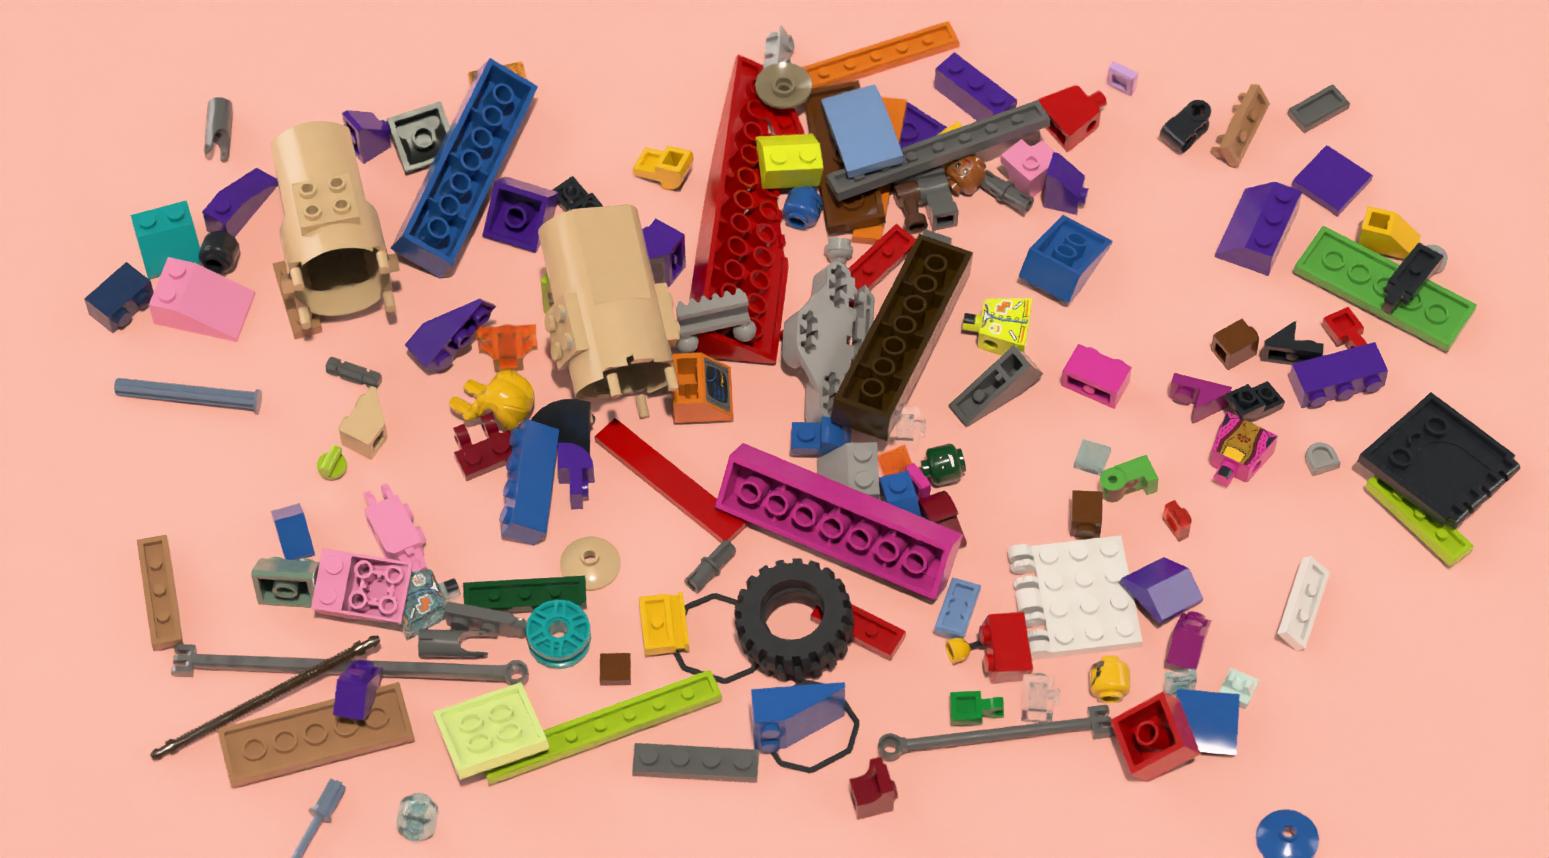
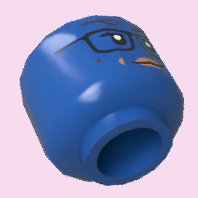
[782,186,824,230]

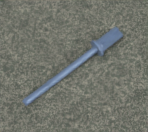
[291,778,346,858]

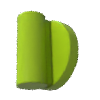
[317,445,347,479]

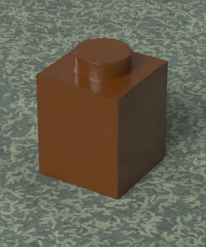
[1211,318,1259,371]
[1070,490,1103,540]

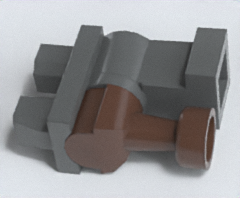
[891,165,959,234]

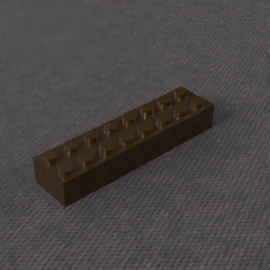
[831,234,973,441]

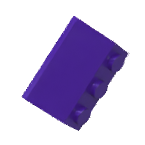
[1214,181,1302,276]

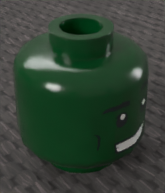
[920,443,966,485]

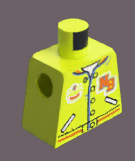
[962,298,1032,356]

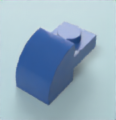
[791,417,851,457]

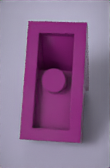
[1169,373,1232,424]

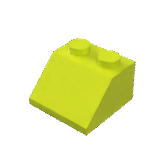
[756,134,823,189]

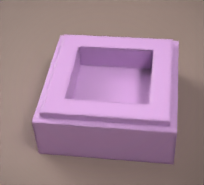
[1107,61,1138,96]

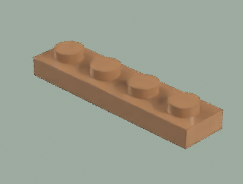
[137,534,184,651]

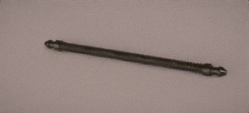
[150,635,381,760]

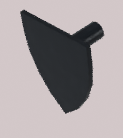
[531,399,596,455]

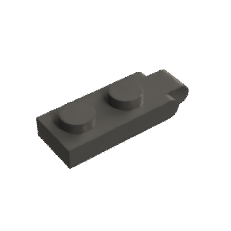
[444,601,527,638]

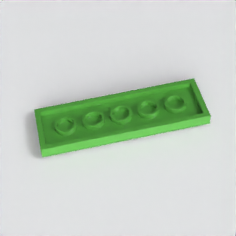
[1293,225,1477,352]

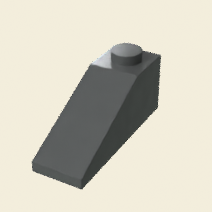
[949,345,1043,427]

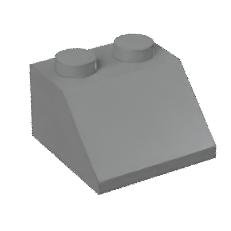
[817,442,880,499]

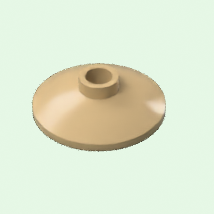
[560,536,621,591]

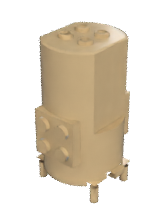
[270,121,400,329]
[538,204,680,424]

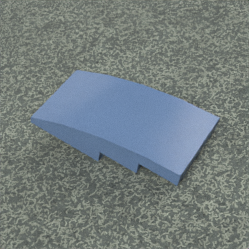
[821,84,904,178]

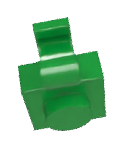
[950,690,1004,725]

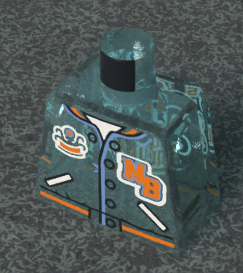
[399,569,461,641]

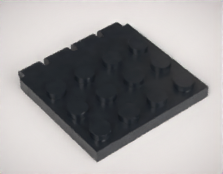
[1357,392,1521,528]

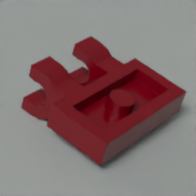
[453,412,513,482]

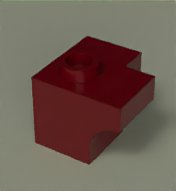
[849,756,898,820]

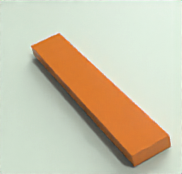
[802,21,960,89]
[852,97,907,245]

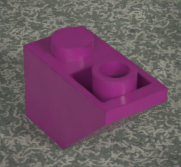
[1166,611,1212,671]

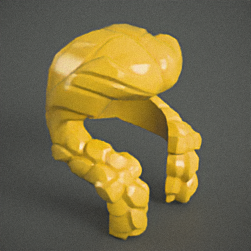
[448,369,535,430]

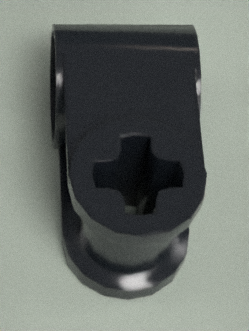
[1159,99,1212,154]

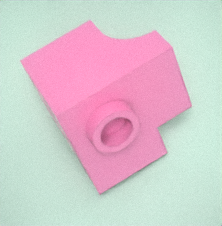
[1000,139,1055,198]

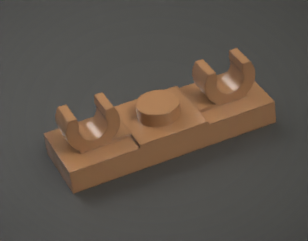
[1211,84,1270,167]

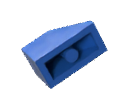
[879,470,921,517]

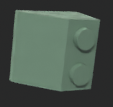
[251,557,320,608]

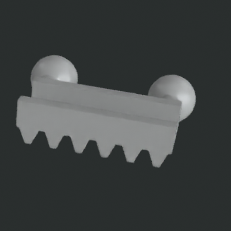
[675,288,756,353]

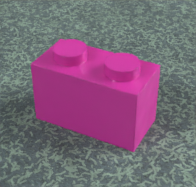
[1061,344,1132,409]

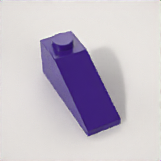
[202,167,278,237]

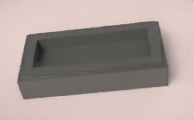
[1287,84,1350,134]

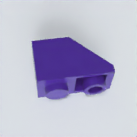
[333,660,383,720]

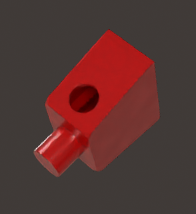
[1037,85,1107,153]

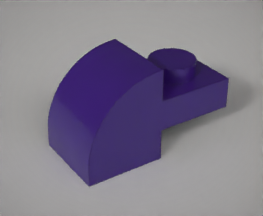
[557,443,595,510]

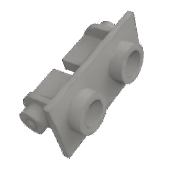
[763,24,795,69]

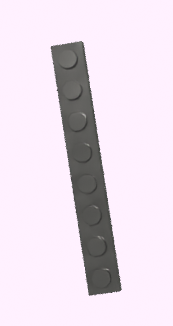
[826,100,1050,201]

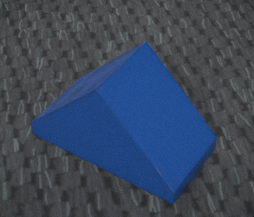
[270,503,315,560]

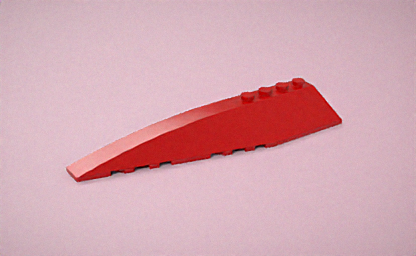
[688,54,789,364]

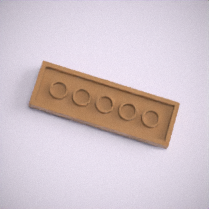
[217,682,415,788]

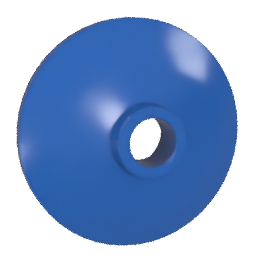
[1256,809,1319,858]

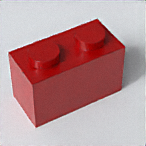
[979,612,1034,683]

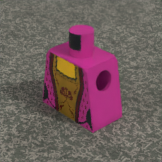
[1210,411,1278,486]

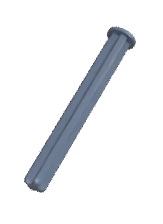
[114,378,262,413]

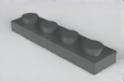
[632,743,760,783]

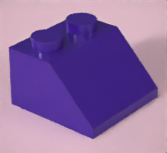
[482,176,559,252]

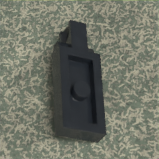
[1382,242,1444,315]

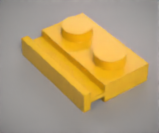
[639,592,690,656]

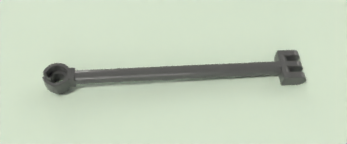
[878,705,1115,761]

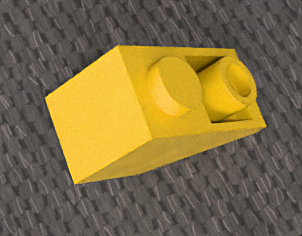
[1359,206,1421,259]

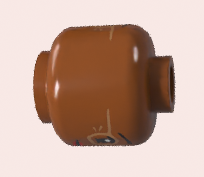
[944,153,987,195]

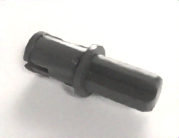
[684,540,736,593]

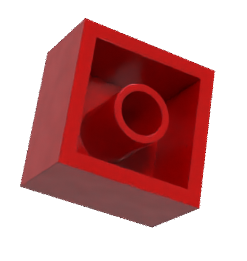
[1110,691,1201,782]

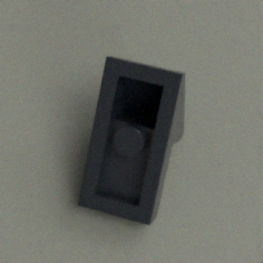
[1261,321,1324,365]

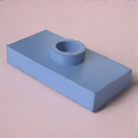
[934,577,981,639]

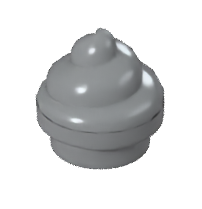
[824,237,854,264]

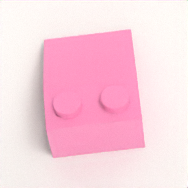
[149,257,256,342]

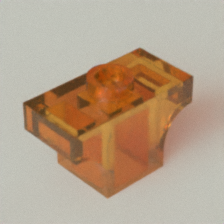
[477,324,538,372]

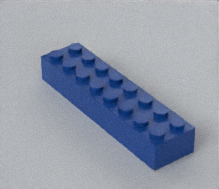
[390,57,538,278]

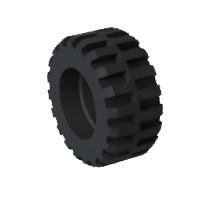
[734,558,855,682]

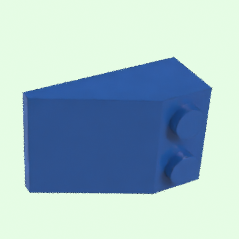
[1018,215,1113,303]
[751,682,846,753]

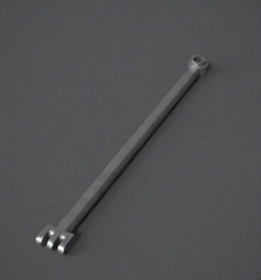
[171,644,529,685]

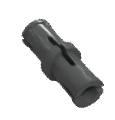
[980,170,1034,214]

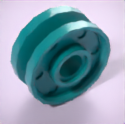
[526,599,592,670]

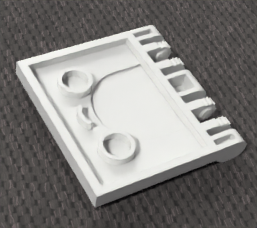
[1007,535,1143,660]

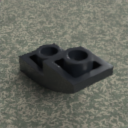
[552,176,603,212]
[1224,381,1285,419]

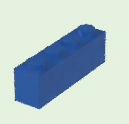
[499,419,559,546]

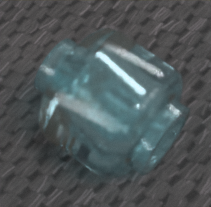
[395,793,439,841]

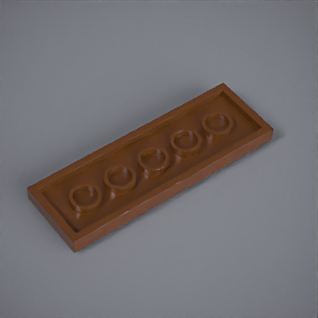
[805,80,886,234]

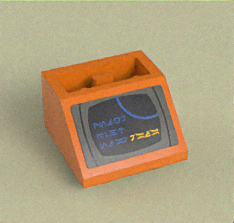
[672,353,734,423]

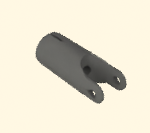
[204,97,233,162]
[418,629,489,657]

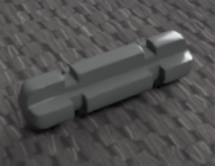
[325,357,382,388]

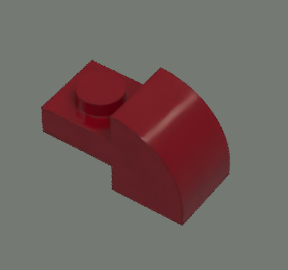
[918,490,967,548]

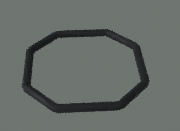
[673,593,770,684]
[771,680,860,773]

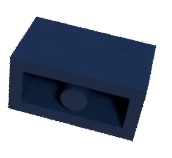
[84,262,154,334]

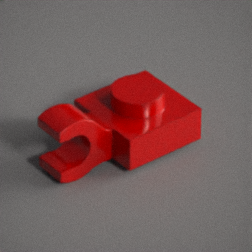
[1322,306,1367,349]

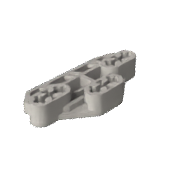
[782,261,875,423]

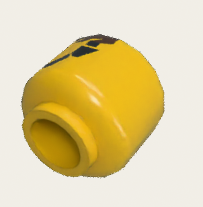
[1090,655,1131,703]

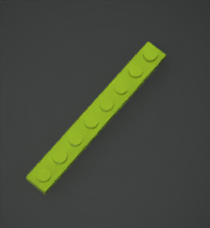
[483,669,722,786]

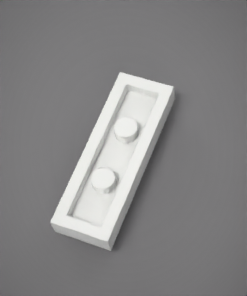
[1277,556,1330,650]

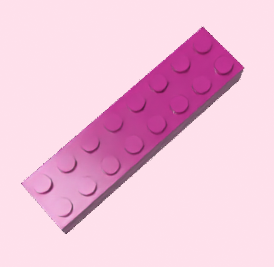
[715,443,963,600]

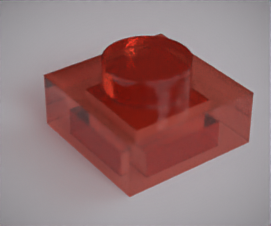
[1162,500,1192,542]

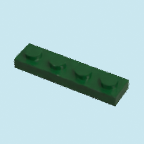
[463,575,587,613]

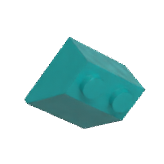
[130,200,202,280]

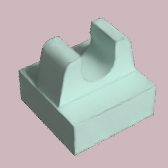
[1219,668,1259,710]

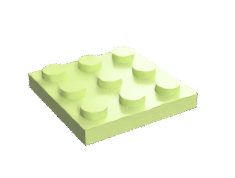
[433,682,549,779]

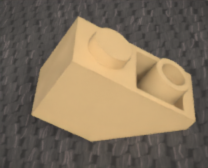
[338,386,388,460]

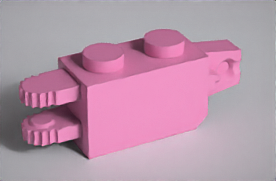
[363,483,428,579]

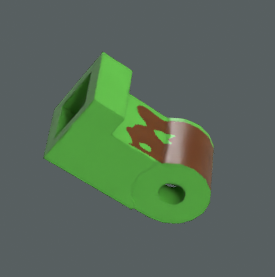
[1099,454,1159,503]

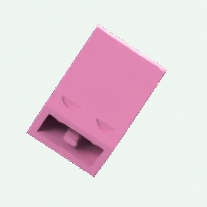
[311,548,413,624]

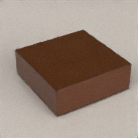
[600,653,631,686]

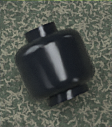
[198,231,240,274]

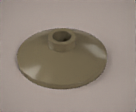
[755,62,812,109]

